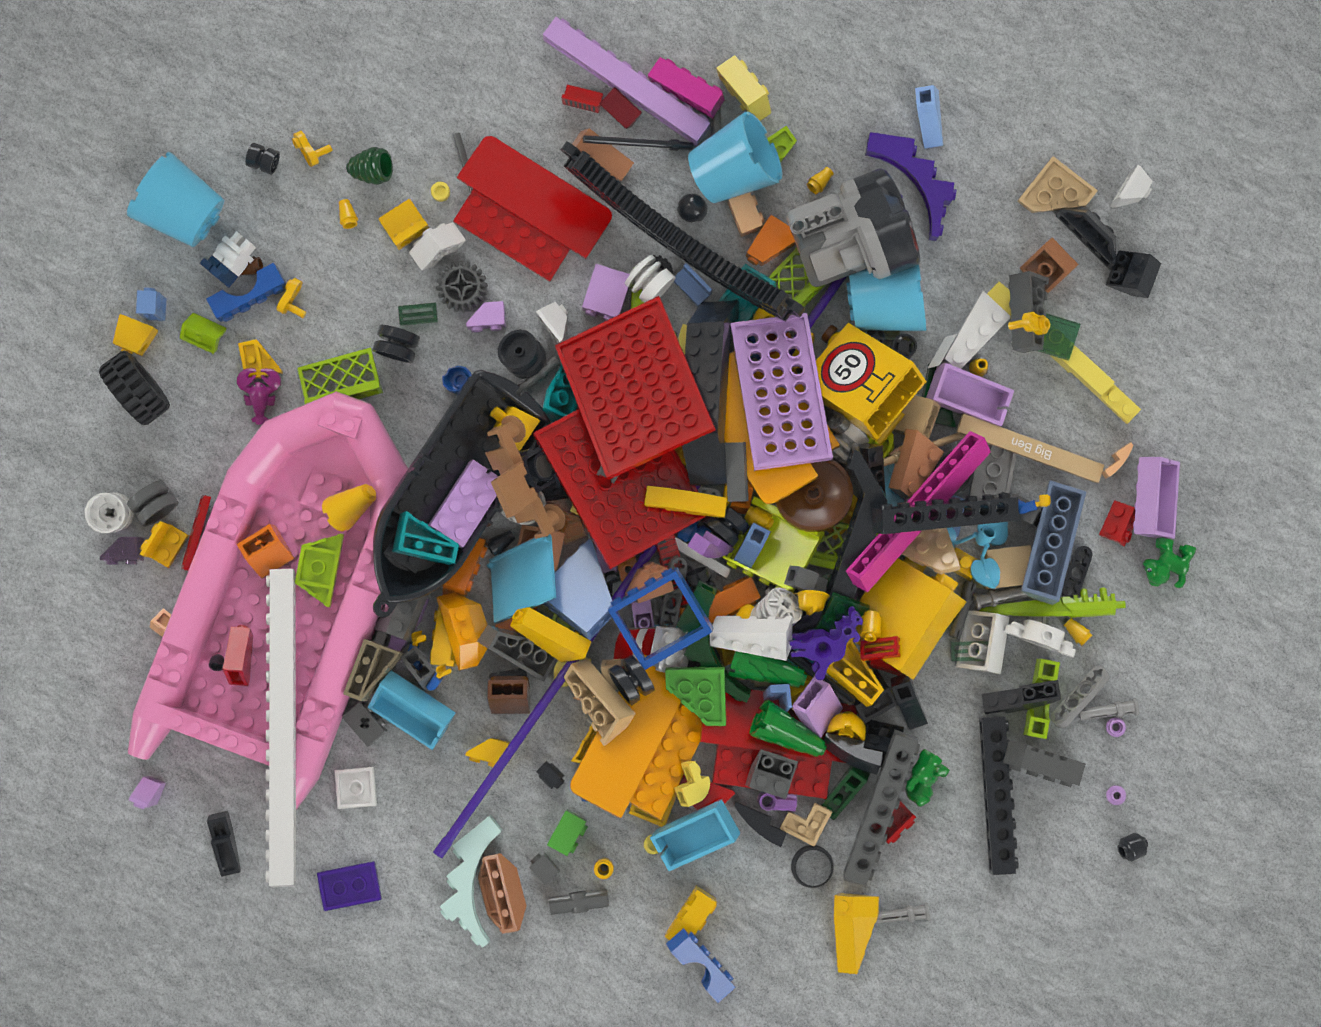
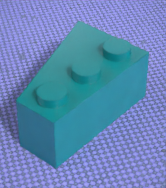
[392,511,459,565]

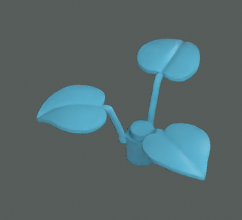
[947,522,1008,589]

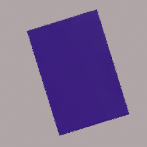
[317,861,382,911]

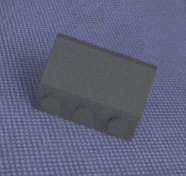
[374,594,429,642]

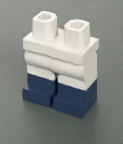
[199,231,256,288]

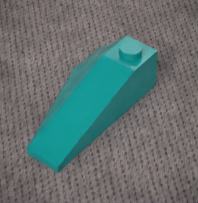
[543,364,578,423]

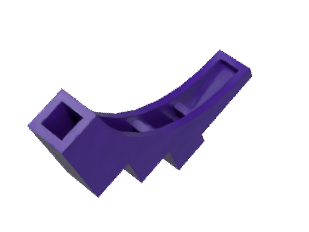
[865,132,957,241]

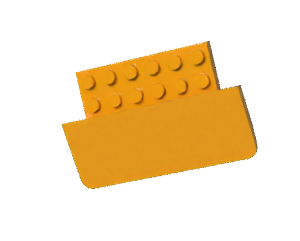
[724,351,840,504]
[570,655,702,820]

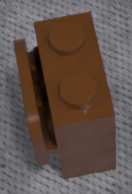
[487,676,530,714]

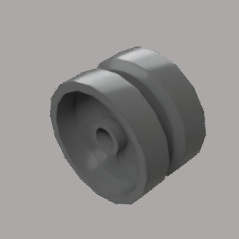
[127,480,179,527]

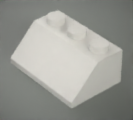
[956,610,1010,674]

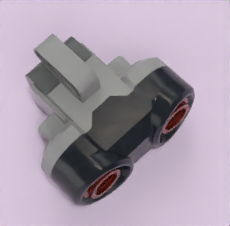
[786,168,921,287]

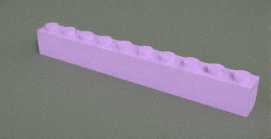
[543,17,710,146]

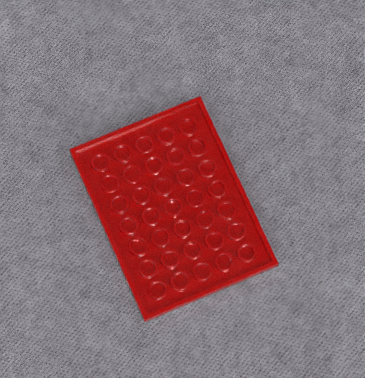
[555,296,716,480]
[533,409,706,570]

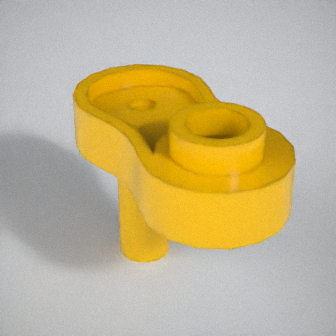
[292,130,333,167]
[276,278,307,318]
[1008,312,1050,335]

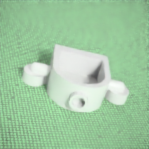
[1004,620,1076,658]

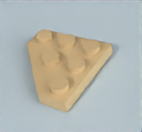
[1017,156,1098,213]
[902,528,960,574]

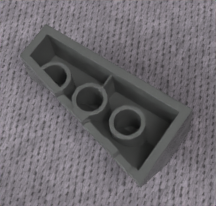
[1008,271,1049,353]

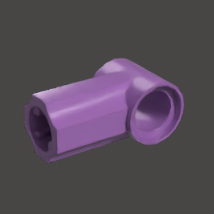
[757,792,797,812]

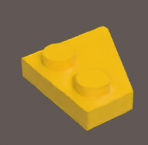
[238,339,283,380]

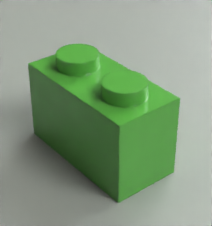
[547,809,588,856]

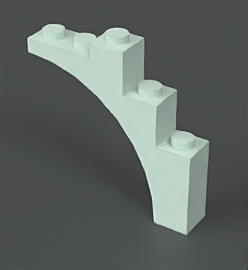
[440,815,503,948]

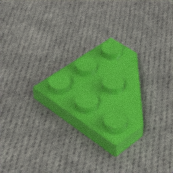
[665,667,726,726]

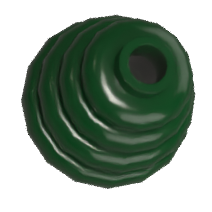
[346,147,393,185]

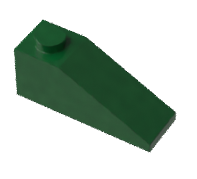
[821,766,870,820]

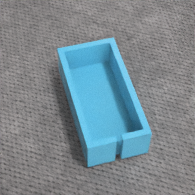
[368,670,456,750]
[650,799,740,871]

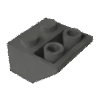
[745,749,798,799]

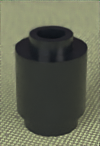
[536,761,565,790]

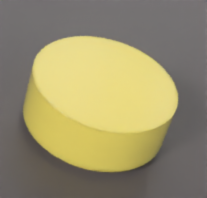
[431,182,450,202]
[644,834,658,854]

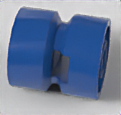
[677,522,712,543]

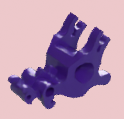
[789,606,863,681]

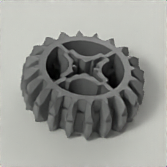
[436,261,488,313]

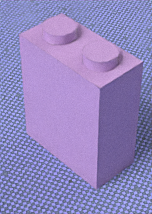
[582,264,630,321]
[792,676,843,738]

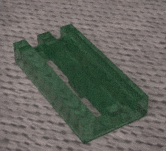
[398,302,438,326]
[951,641,989,661]

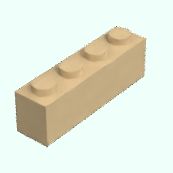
[564,659,635,746]

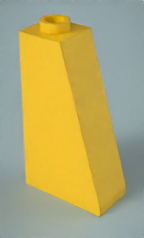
[510,607,591,663]

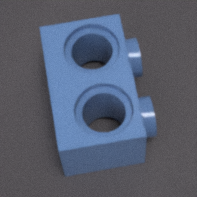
[136,288,167,321]

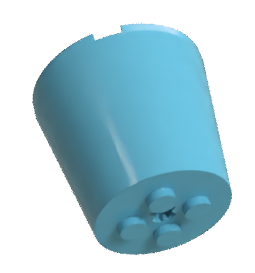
[688,112,782,203]
[127,152,225,247]
[846,265,926,331]

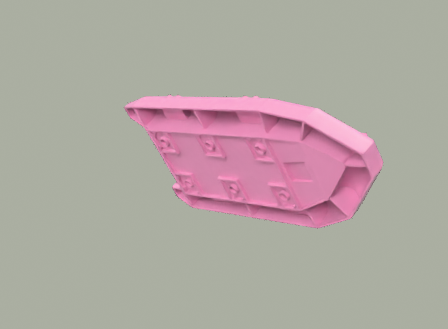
[128,391,408,810]

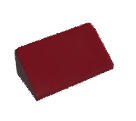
[600,87,642,129]

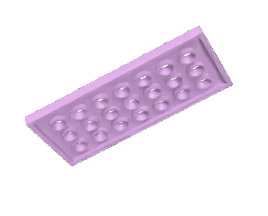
[731,313,833,471]

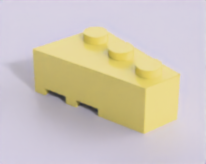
[716,55,771,121]

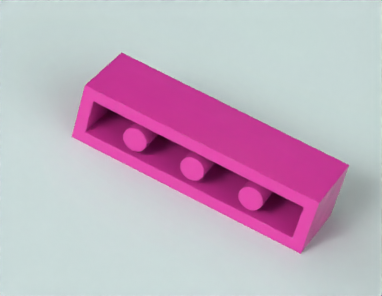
[648,57,725,119]

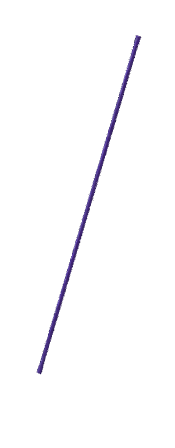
[433,194,903,859]

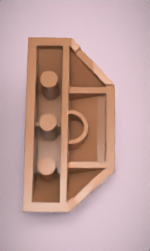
[478,853,526,934]

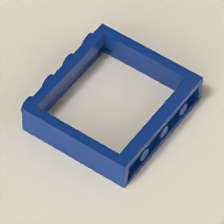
[608,567,713,670]

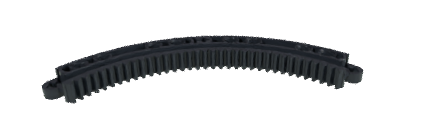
[560,141,806,322]

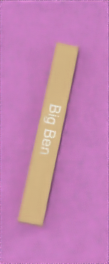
[956,413,1104,483]

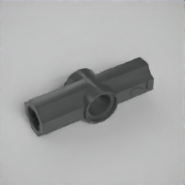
[549,889,609,915]

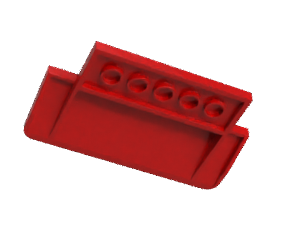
[453,136,612,282]
[700,689,857,799]

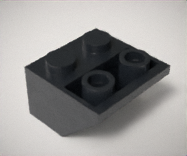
[1106,250,1162,298]
[852,669,898,723]
[863,720,904,770]

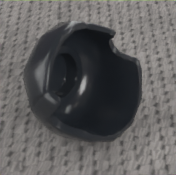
[677,194,708,223]

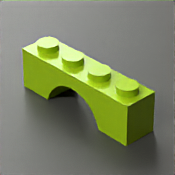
[1023,659,1060,739]

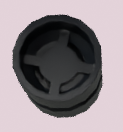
[245,143,280,175]
[889,334,917,359]
[686,566,718,593]

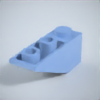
[915,85,943,149]

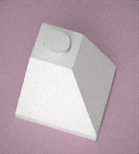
[1110,165,1153,208]
[536,302,568,344]

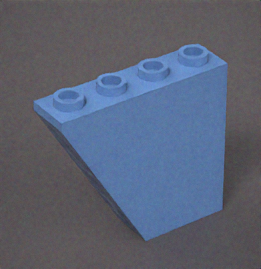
[543,539,612,640]

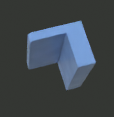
[674,263,712,307]
[763,684,792,712]

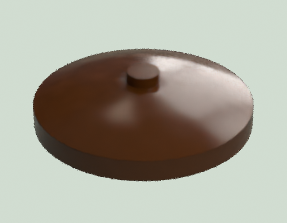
[776,460,853,532]

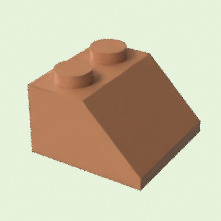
[1020,237,1079,293]
[625,562,674,604]

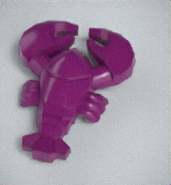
[237,368,281,425]

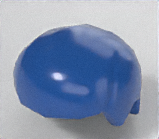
[442,365,472,394]

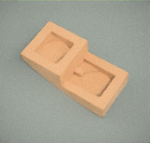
[1102,442,1133,479]

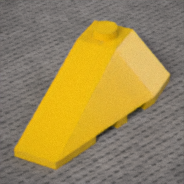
[834,893,879,974]

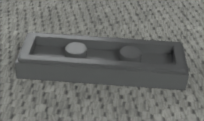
[725,442,748,502]

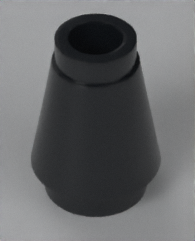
[486,530,516,556]

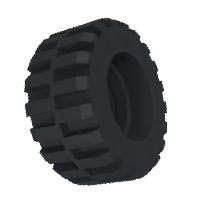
[99,351,170,425]

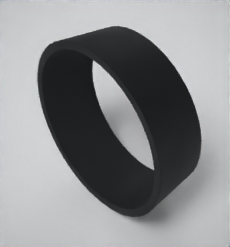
[791,845,834,888]

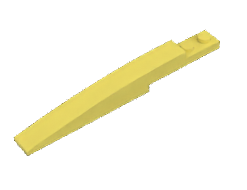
[987,282,1141,424]

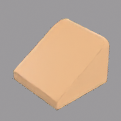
[150,608,171,637]

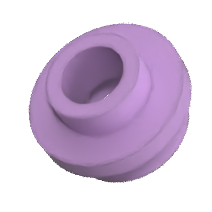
[1106,717,1126,737]
[1106,785,1126,805]

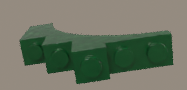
[677,580,751,703]

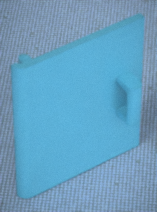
[487,534,556,624]

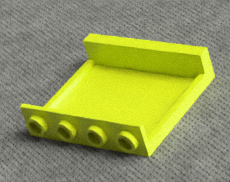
[722,496,825,593]

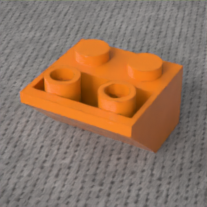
[237,524,295,579]

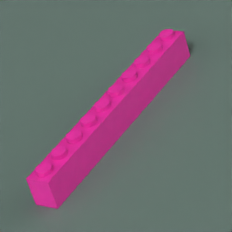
[846,431,991,592]

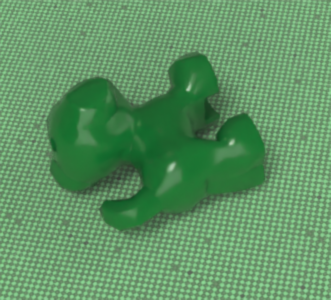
[1143,537,1196,588]
[904,749,950,807]

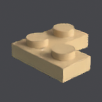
[780,802,832,846]

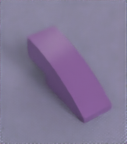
[688,531,734,558]

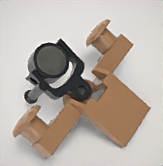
[486,415,566,539]

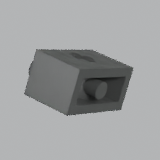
[342,702,388,747]

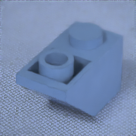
[734,523,771,568]

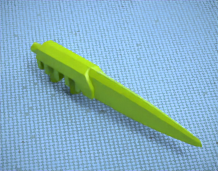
[979,587,1126,618]

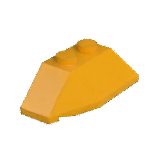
[436,593,488,671]

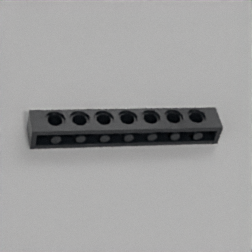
[872,493,1019,534]
[979,716,1019,875]

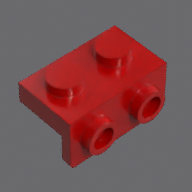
[1099,500,1136,547]
[871,801,916,844]

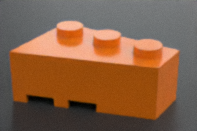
[443,538,488,597]

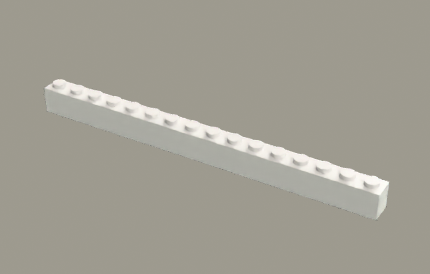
[266,569,296,887]

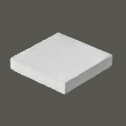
[335,767,377,809]

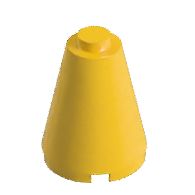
[322,484,376,532]

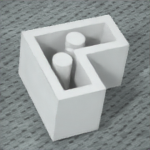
[409,222,466,271]

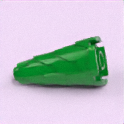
[729,651,807,688]
[749,700,827,757]

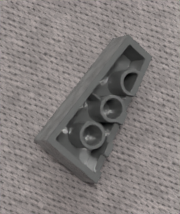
[477,625,557,682]
[1003,740,1086,787]

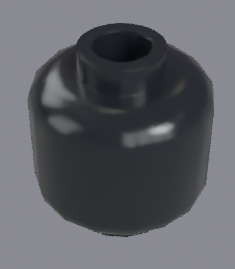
[1117,833,1148,862]

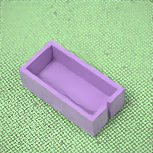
[926,363,1014,427]
[1133,457,1180,538]
[428,460,498,548]

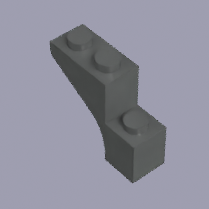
[784,566,828,593]

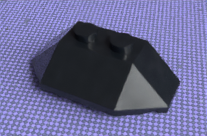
[1056,209,1116,269]

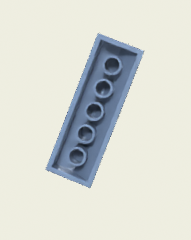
[1021,481,1086,605]

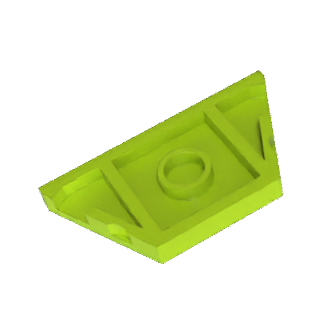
[295,533,345,608]

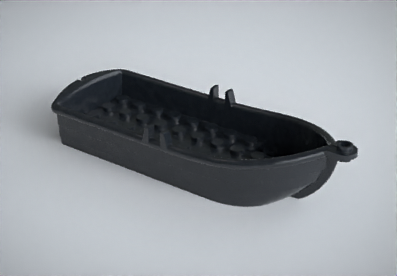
[373,370,551,618]

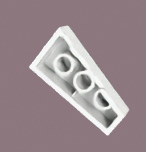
[942,291,1011,369]
[710,616,792,661]

